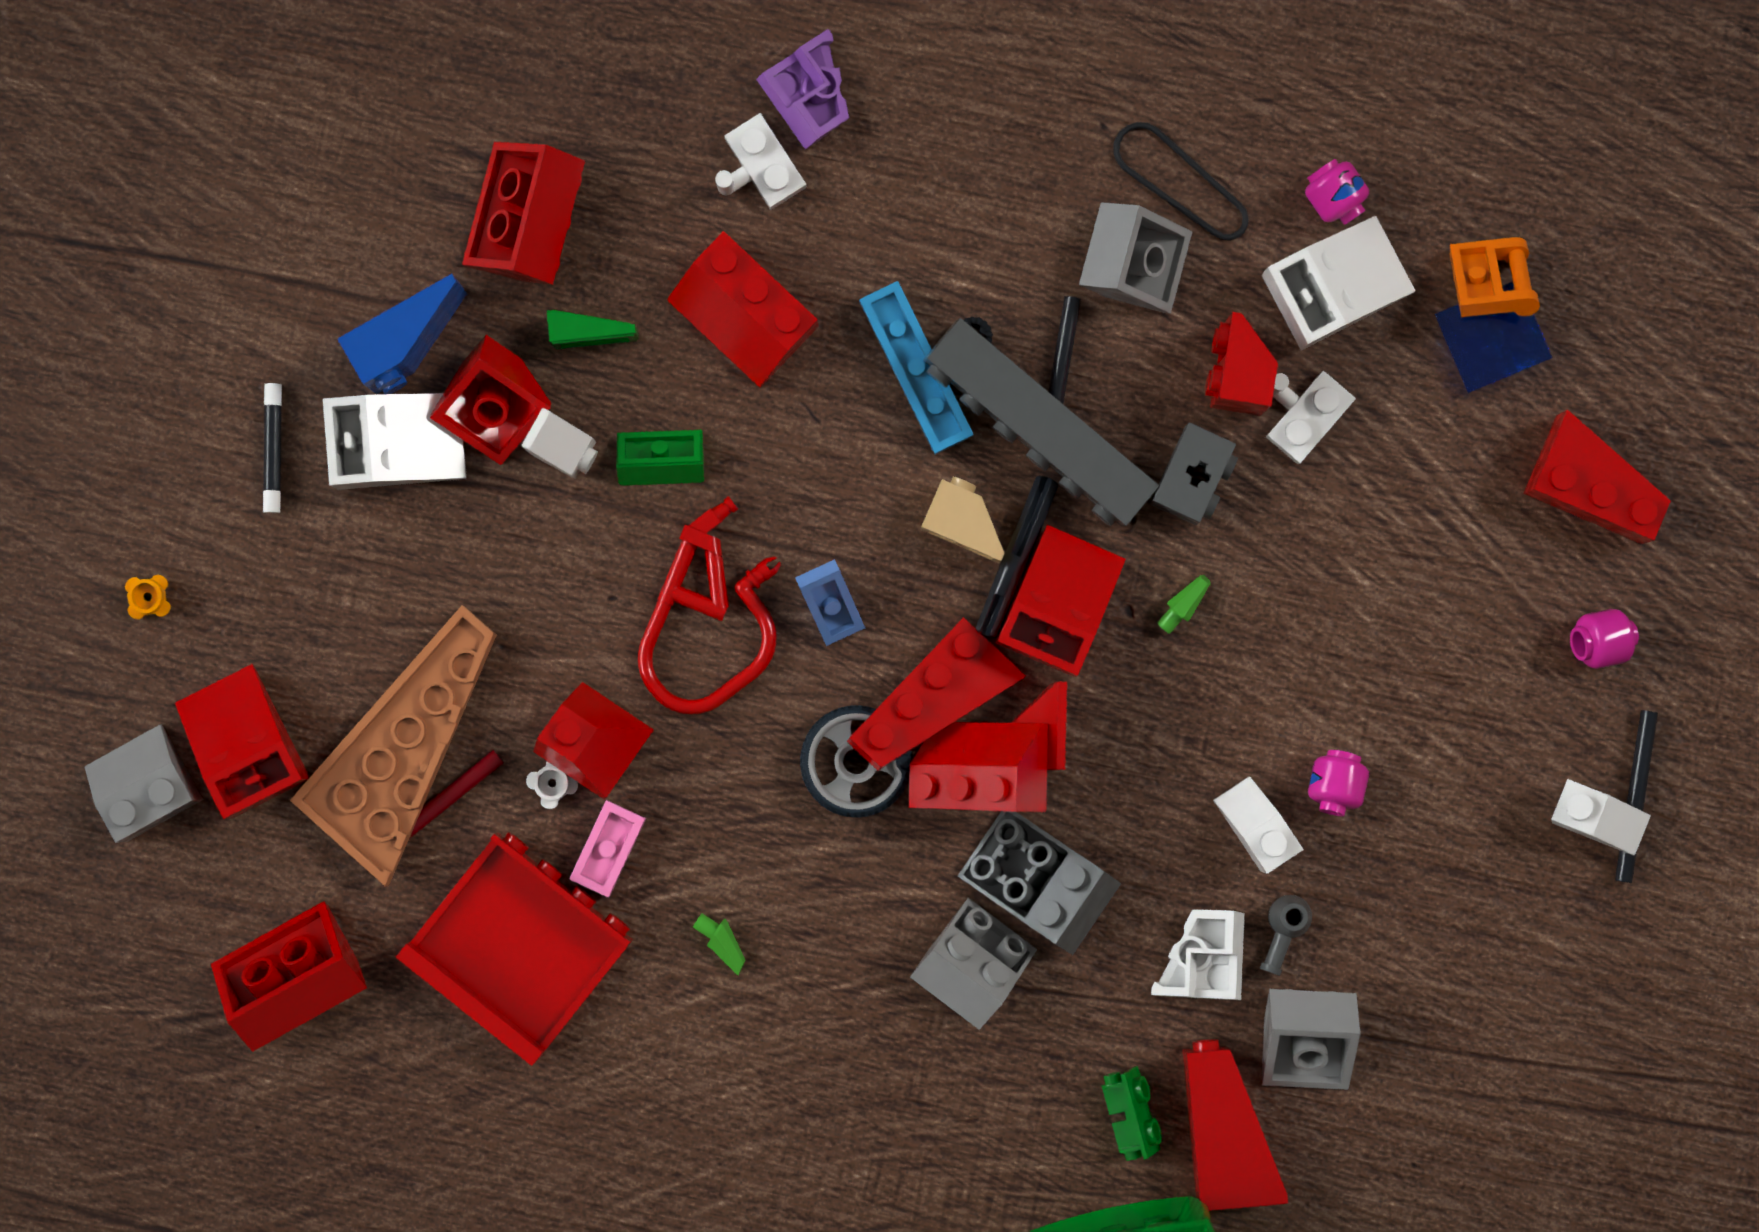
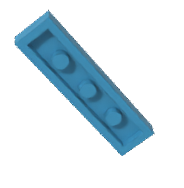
[859,281,974,455]

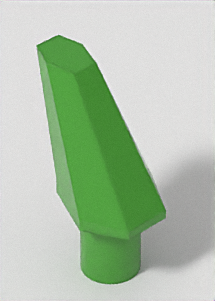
[1157,575,1211,634]
[693,913,746,975]

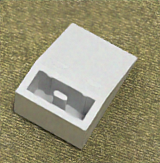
[1262,216,1415,351]
[323,393,467,490]

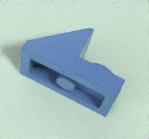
[795,559,865,646]

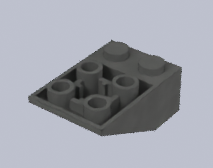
[958,811,1121,955]

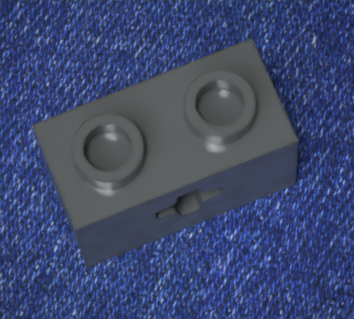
[1149,422,1238,525]

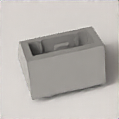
[910,897,1037,1030]

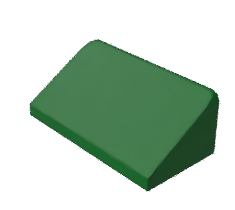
[616,430,704,486]

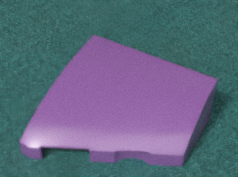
[756,29,849,150]

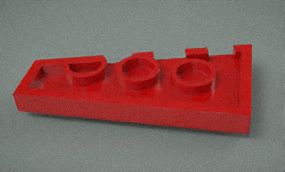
[847,617,1026,771]

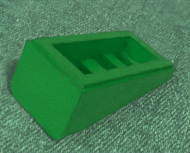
[547,310,639,350]

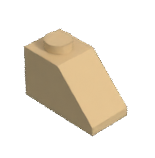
[921,476,1004,564]

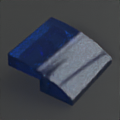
[1435,281,1553,393]

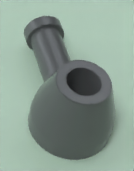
[1260,895,1312,976]

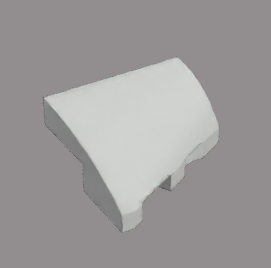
[1151,910,1244,1000]

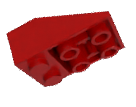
[996,525,1126,677]
[175,664,310,819]

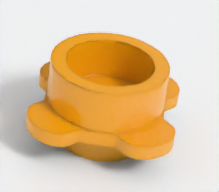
[125,574,171,620]

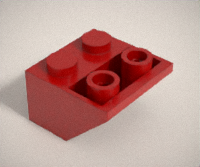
[1205,312,1278,416]

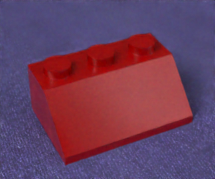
[462,142,585,285]
[667,231,819,388]
[909,722,1048,812]
[211,901,367,1052]

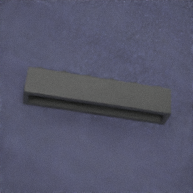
[924,318,1159,527]

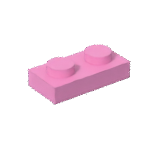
[569,800,646,897]

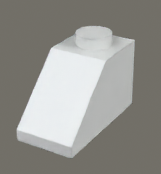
[521,408,598,479]
[1213,776,1304,874]
[1551,779,1651,856]

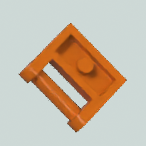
[1450,237,1540,317]

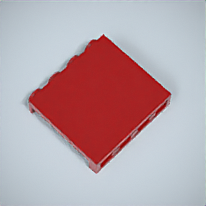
[396,832,633,1066]

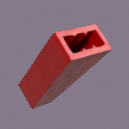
[1183,1039,1288,1211]

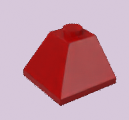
[430,335,552,465]
[1010,681,1067,770]
[533,682,654,800]

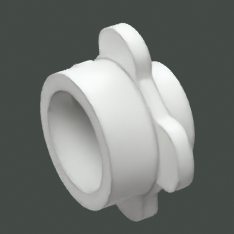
[526,762,578,809]

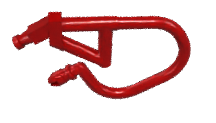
[637,496,781,715]

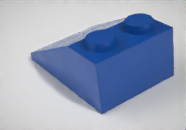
[338,274,467,395]

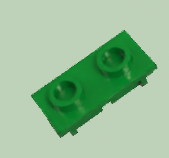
[1101,1066,1162,1161]

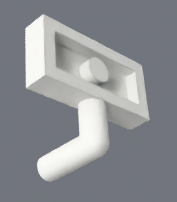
[715,113,807,210]
[1266,370,1356,464]

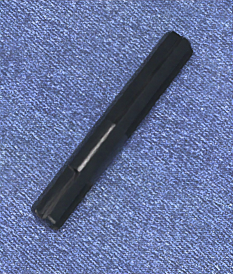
[976,475,1058,638]

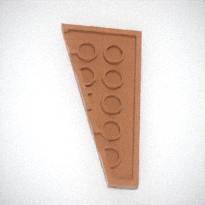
[290,605,497,887]

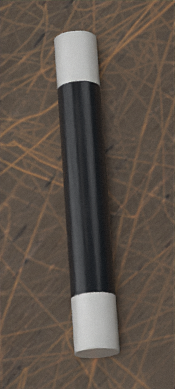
[263,383,282,513]

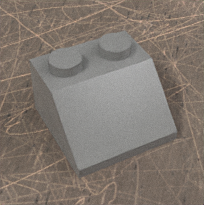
[1079,202,1192,314]
[84,724,203,843]
[1262,989,1360,1090]

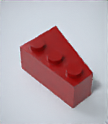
[1523,410,1671,544]

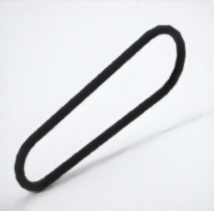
[1113,122,1249,240]

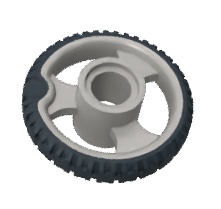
[800,705,912,818]

